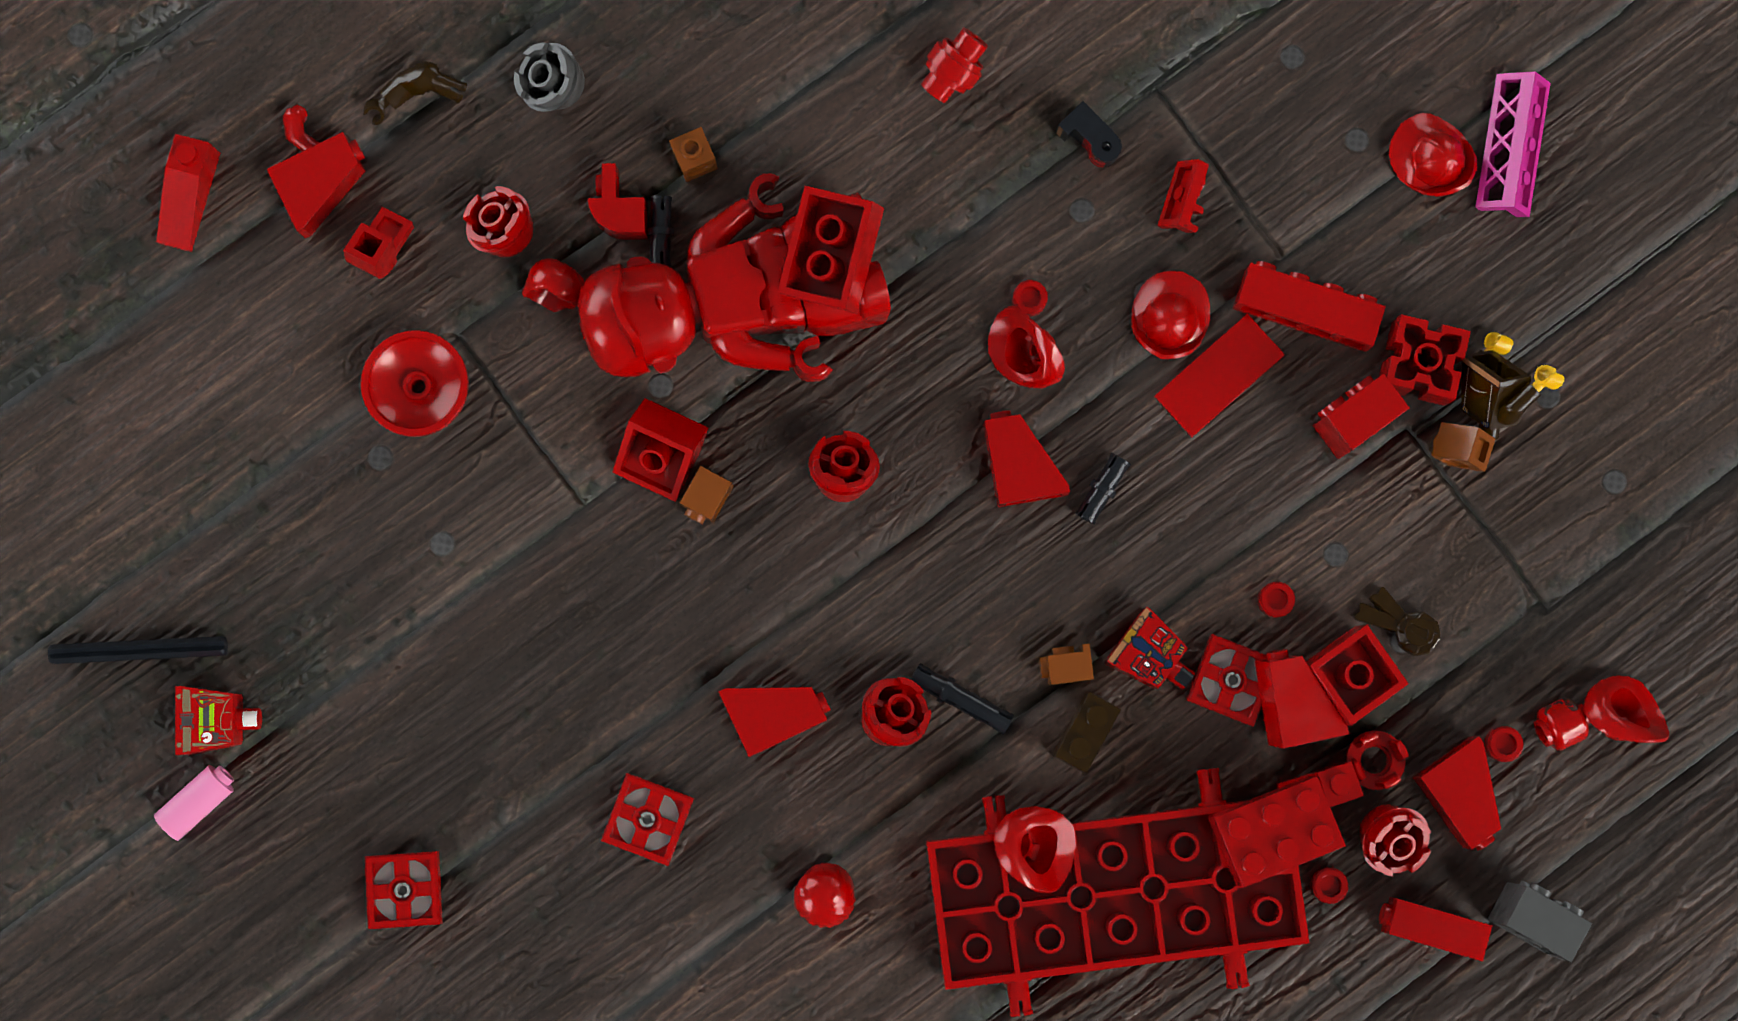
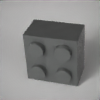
[1487,880,1592,963]

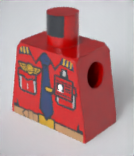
[1103,607,1195,690]

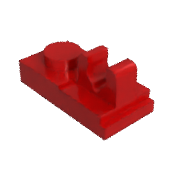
[1157,159,1209,233]

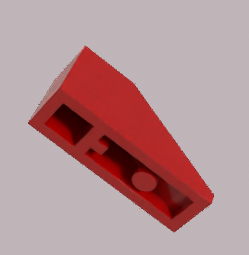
[156,134,221,252]

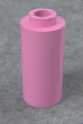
[154,765,234,841]

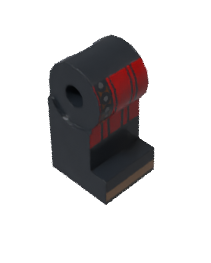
[1055,101,1122,168]

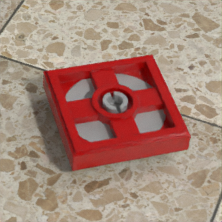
[1185,634,1267,727]
[601,773,694,866]
[365,851,443,929]

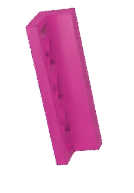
[1475,71,1551,217]

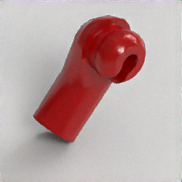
[282,105,319,152]

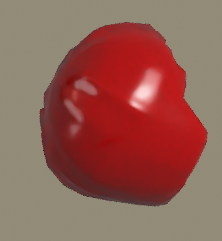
[522,258,584,312]
[794,863,856,928]

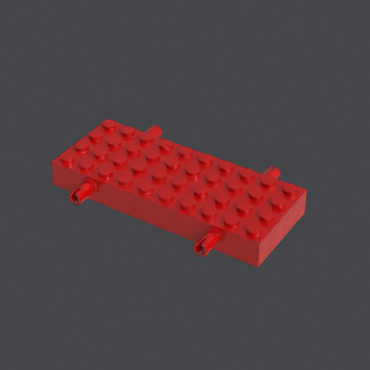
[926,768,1310,1017]

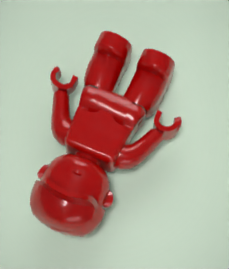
[578,173,891,382]

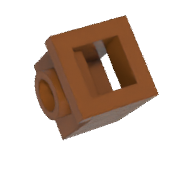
[1039,644,1094,686]

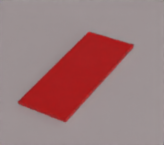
[1154,313,1285,438]

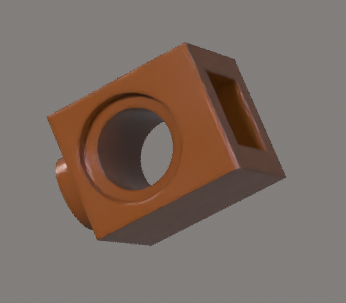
[669,127,718,182]
[1431,422,1495,472]
[680,466,734,525]

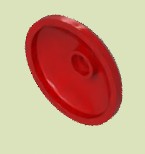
[361,330,469,437]

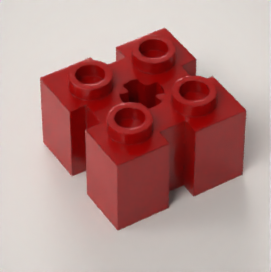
[1379,314,1471,406]

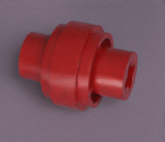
[921,27,988,103]

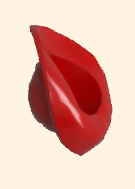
[1389,113,1477,197]
[1131,271,1210,359]
[988,306,1065,389]
[1584,675,1669,743]
[994,806,1076,893]

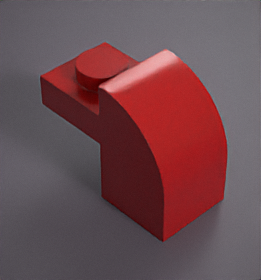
[588,163,648,240]
[343,207,414,279]

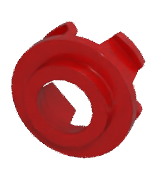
[1346,731,1409,790]

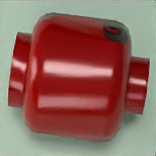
[1534,698,1591,751]

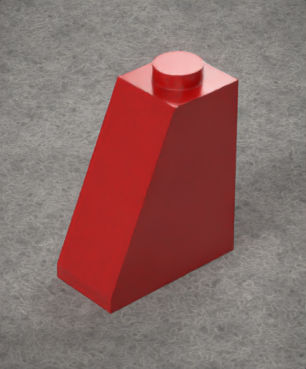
[267,132,366,239]
[983,410,1070,508]
[1255,649,1349,749]
[718,687,831,757]
[1413,736,1501,851]
[1379,897,1492,961]

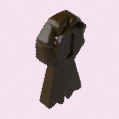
[1354,587,1441,656]

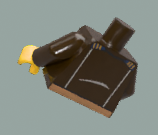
[1461,332,1564,440]

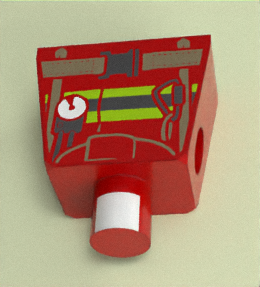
[175,686,262,755]

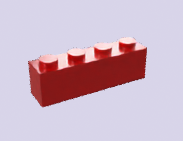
[1233,261,1386,352]

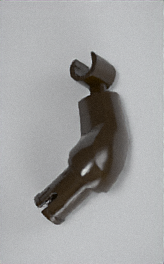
[363,61,467,125]

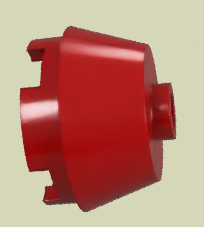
[463,186,534,257]
[808,431,880,502]
[861,677,931,747]
[1359,804,1431,877]

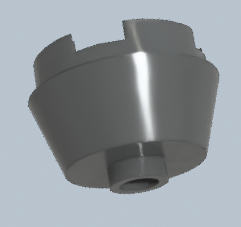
[514,42,585,112]

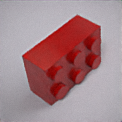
[777,186,884,314]
[1208,776,1346,888]

